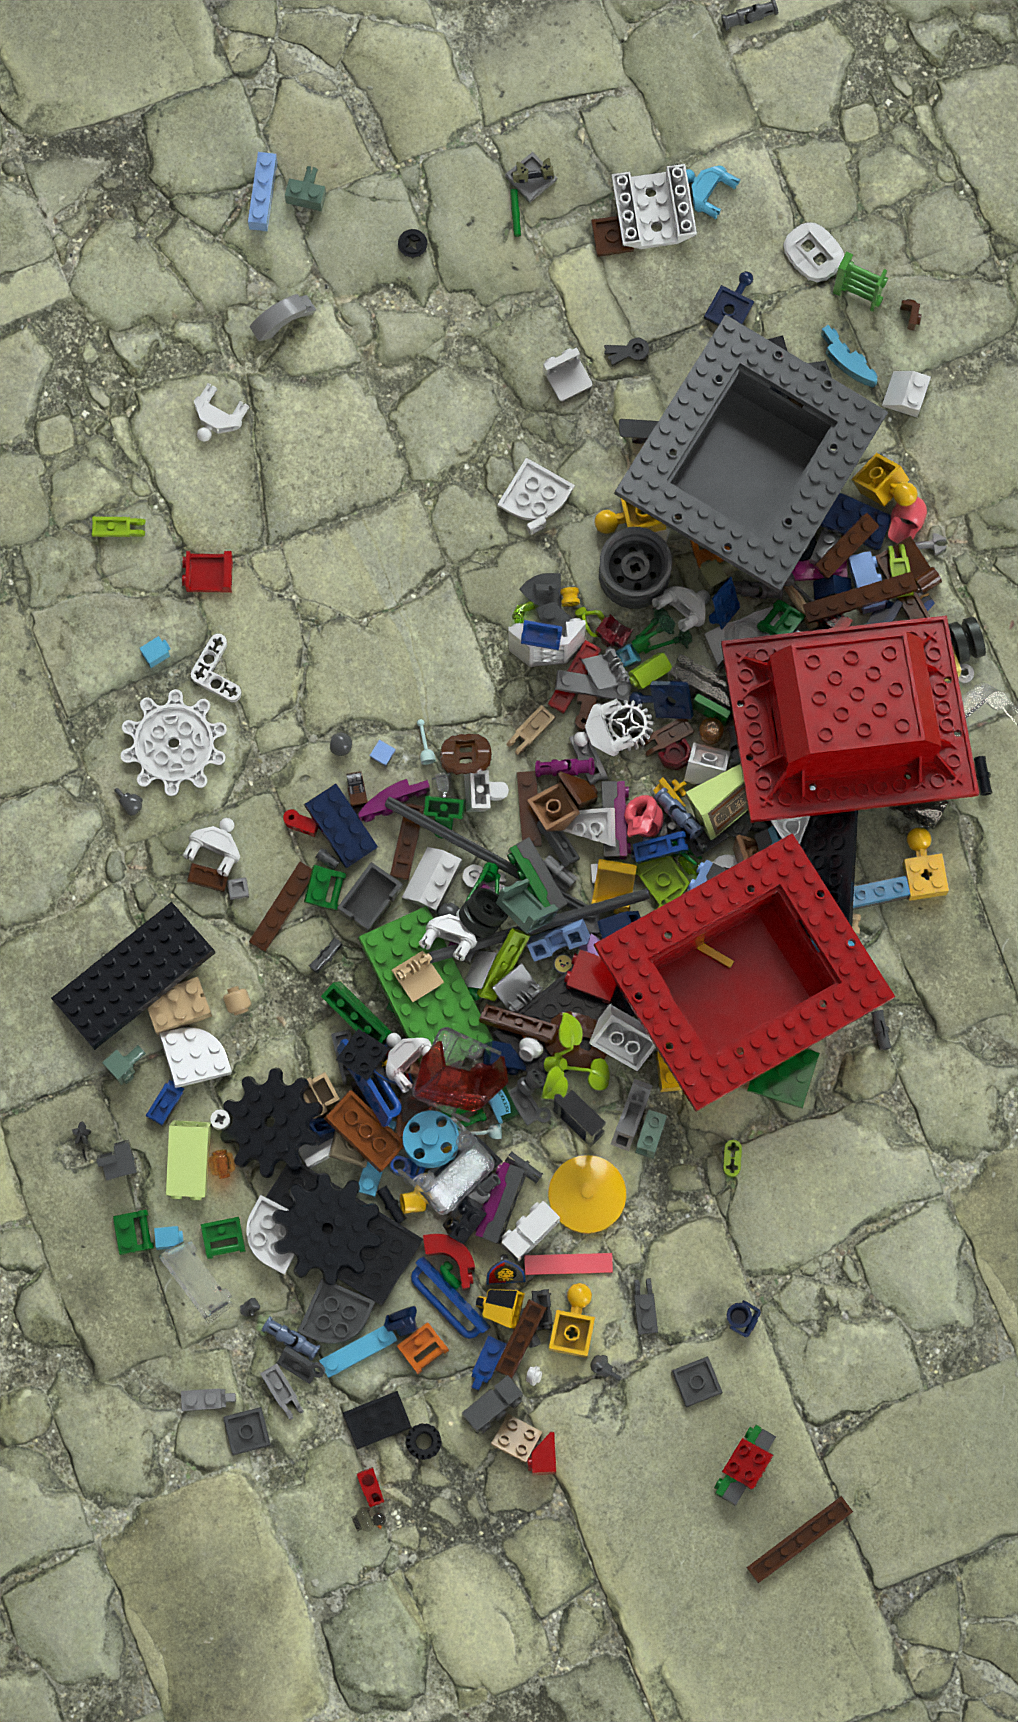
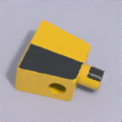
[476,1289,525,1329]

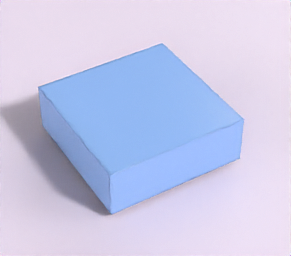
[369,740,396,766]

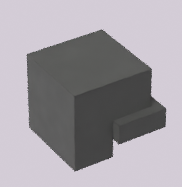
[96,1139,137,1181]

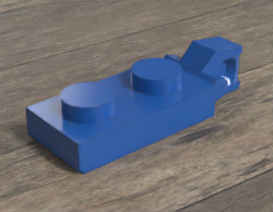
[146,1080,185,1127]
[471,1336,506,1391]

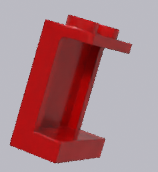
[182,551,233,593]
[564,949,617,1004]

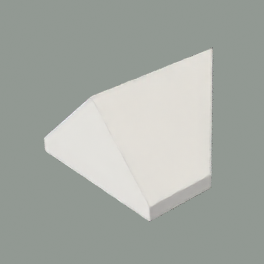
[771,816,810,844]

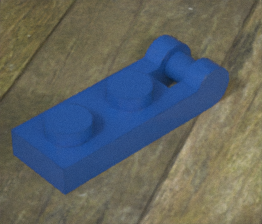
[633,831,689,864]

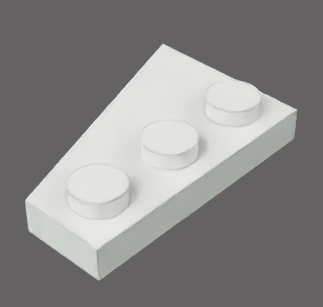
[562,808,616,847]

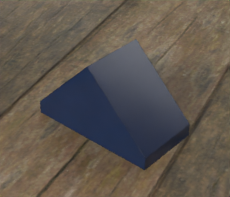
[813,575,852,600]
[309,1116,335,1146]

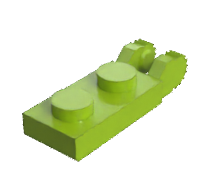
[92,516,146,537]
[888,544,914,597]

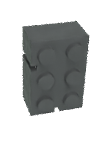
[337,862,403,932]
[462,1375,523,1434]

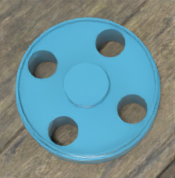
[403,1111,460,1168]

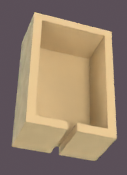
[147,977,212,1036]

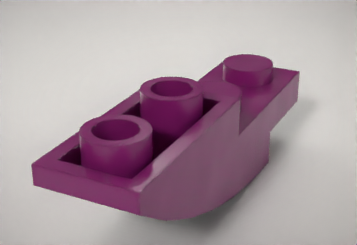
[358,779,430,822]

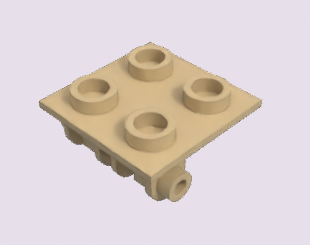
[391,951,444,1003]
[491,1414,542,1463]

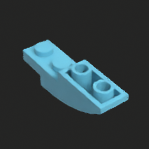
[821,325,878,387]

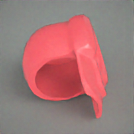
[888,496,927,544]
[624,795,664,837]

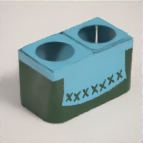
[483,1079,519,1124]

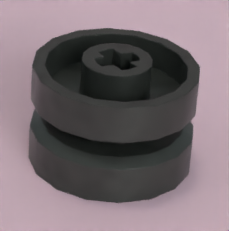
[948,616,986,664]
[459,888,508,938]

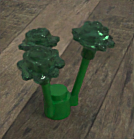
[631,608,693,654]

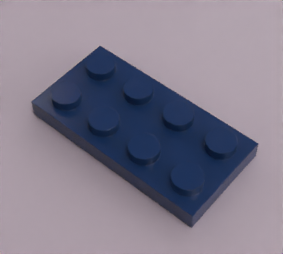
[820,493,891,551]
[304,784,378,868]

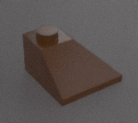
[557,771,599,810]

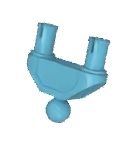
[686,166,740,220]

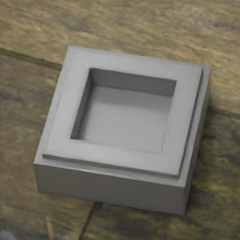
[227,877,249,900]

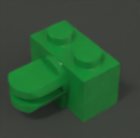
[424,795,466,839]

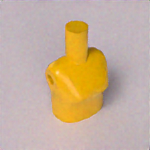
[399,1190,431,1214]

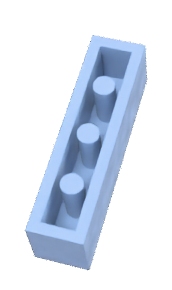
[248,152,278,232]

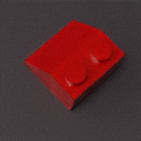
[528,1432,556,1475]

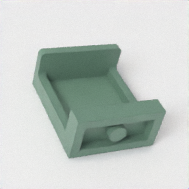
[496,879,559,934]
[635,1110,667,1159]

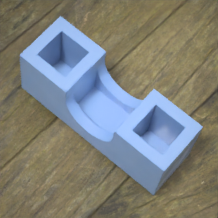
[527,919,590,962]

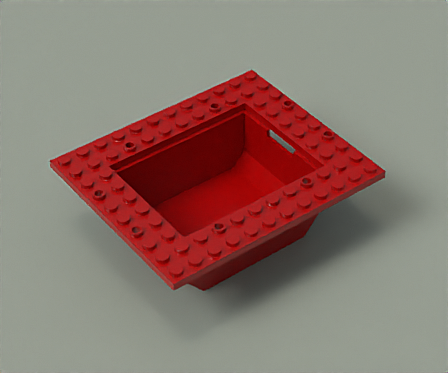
[721,615,979,823]
[593,833,895,1112]

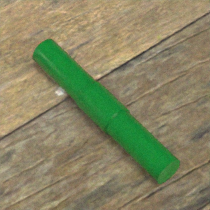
[510,189,521,237]

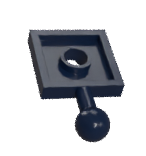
[704,271,754,326]
[629,681,694,719]

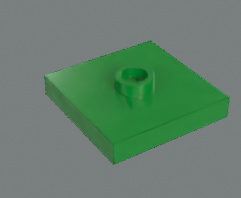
[693,694,731,727]

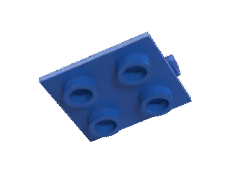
[709,577,740,630]

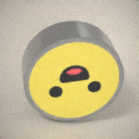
[554,954,573,974]

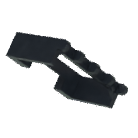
[553,1090,606,1147]

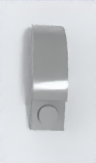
[249,294,316,341]
[611,1079,653,1151]

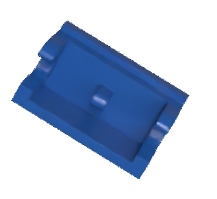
[521,620,562,650]

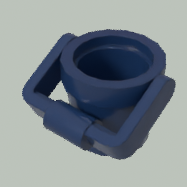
[726,1300,761,1337]
[384,1306,418,1336]

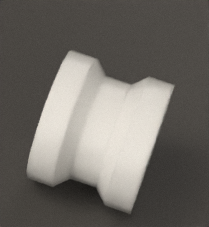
[210,1110,231,1131]

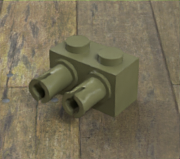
[698,559,739,597]

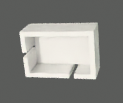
[502,1201,560,1263]

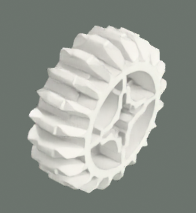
[605,700,653,751]

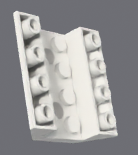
[612,164,697,249]
[508,618,586,667]

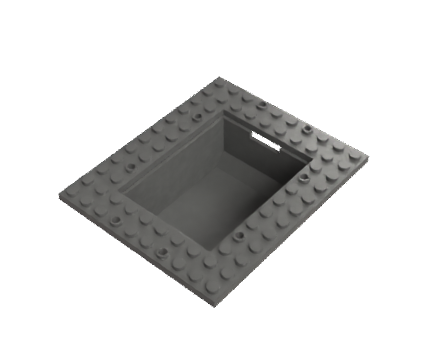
[614,315,888,593]

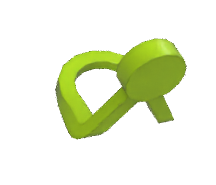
[575,607,604,637]

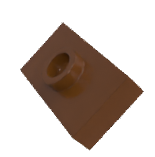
[187,863,228,892]

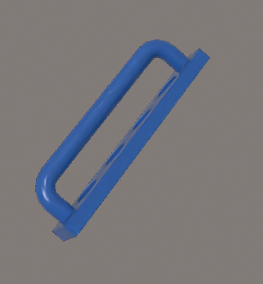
[337,1039,402,1127]
[411,1256,491,1339]

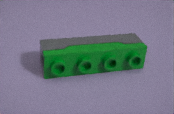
[507,837,567,911]
[714,1425,776,1506]

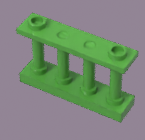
[833,251,888,312]

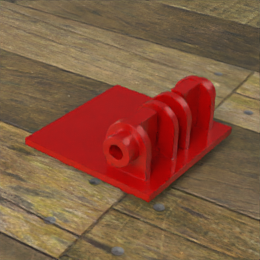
[722,1438,774,1490]

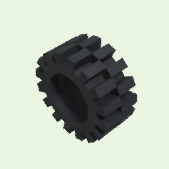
[406,1423,442,1460]

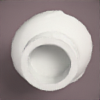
[519,1036,543,1061]

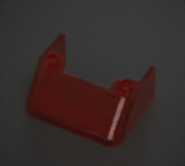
[414,1041,508,1111]

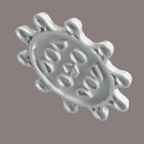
[121,689,227,796]

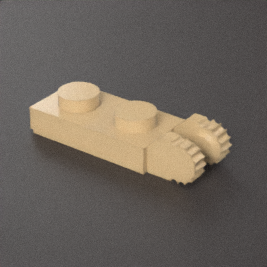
[506,705,555,755]

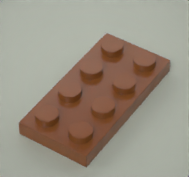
[324,1090,404,1172]

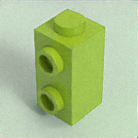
[628,652,673,689]

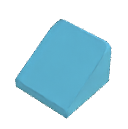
[616,644,641,668]

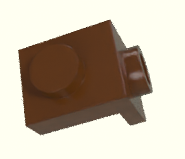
[900,299,922,331]

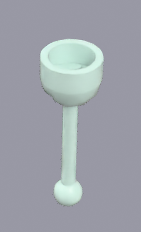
[417,719,436,765]
[459,1123,502,1139]

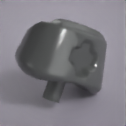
[240,1298,261,1317]

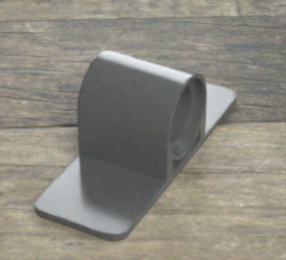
[619,419,658,444]

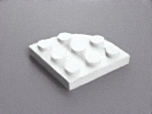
[498,458,575,521]
[159,1027,232,1088]
[246,1195,295,1275]

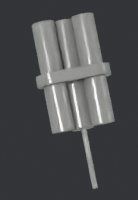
[543,855,577,892]

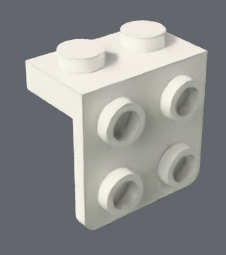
[543,348,592,402]

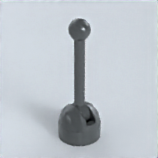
[784,572,816,602]

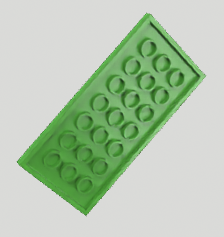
[358,906,494,1076]

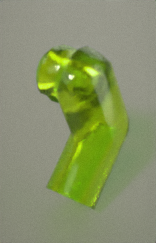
[512,601,535,624]
[678,856,701,875]

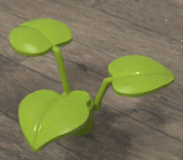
[542,1013,610,1099]

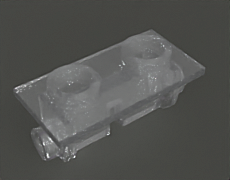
[432,772,451,797]

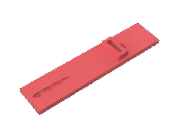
[524,1253,613,1275]

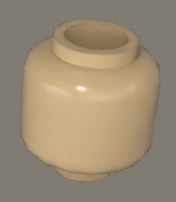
[223,986,251,1016]

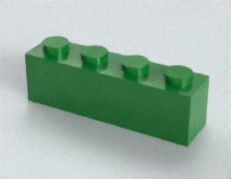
[321,981,393,1045]

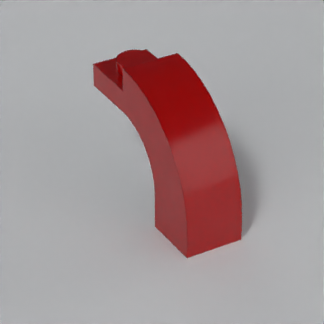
[423,1233,475,1291]

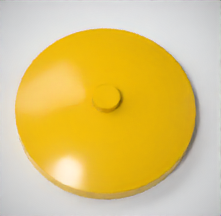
[548,1155,626,1234]

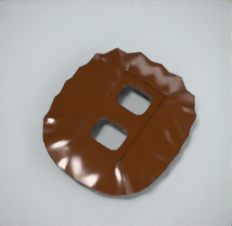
[440,734,492,775]
[545,1011,607,1069]

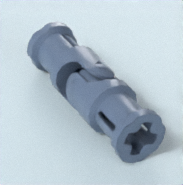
[654,788,705,839]
[261,1316,321,1361]

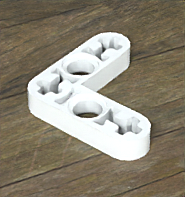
[191,634,241,702]

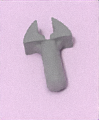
[915,533,947,555]

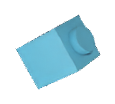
[139,636,170,668]
[154,1226,184,1250]

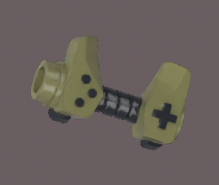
[512,158,554,183]

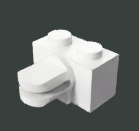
[464,770,509,812]

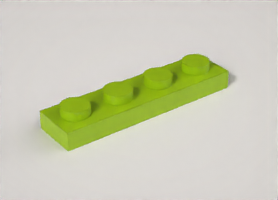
[477,928,530,1001]

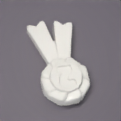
[463,864,506,891]

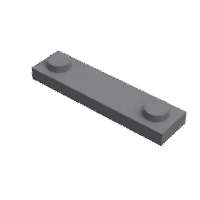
[555,670,631,702]

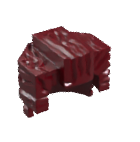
[595,614,634,649]
[658,738,691,770]

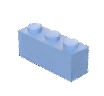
[848,551,888,614]

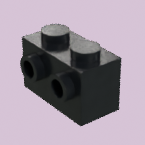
[443,1195,487,1244]

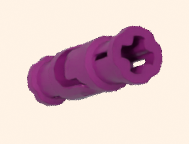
[535,758,595,777]

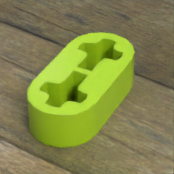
[723,1140,742,1177]

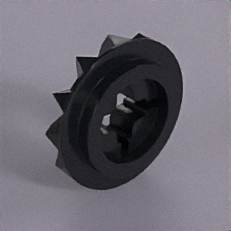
[398,229,428,259]

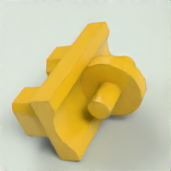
[653,777,687,808]

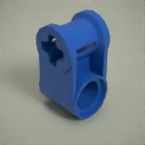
[390,1156,426,1183]

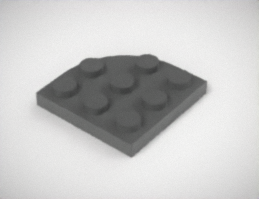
[298,1278,375,1344]

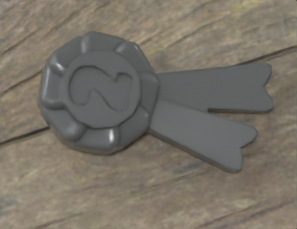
[604,337,649,366]

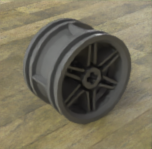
[599,527,672,609]

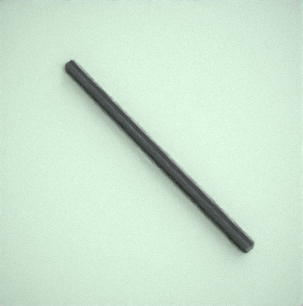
[385,797,587,909]
[427,888,650,963]

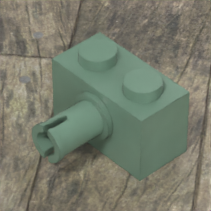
[285,166,326,212]
[102,1045,146,1085]

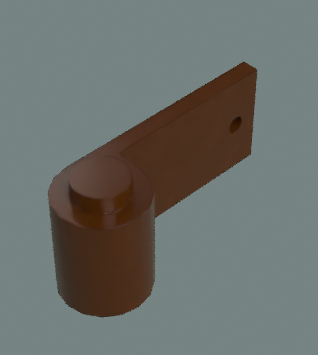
[893,536,942,595]

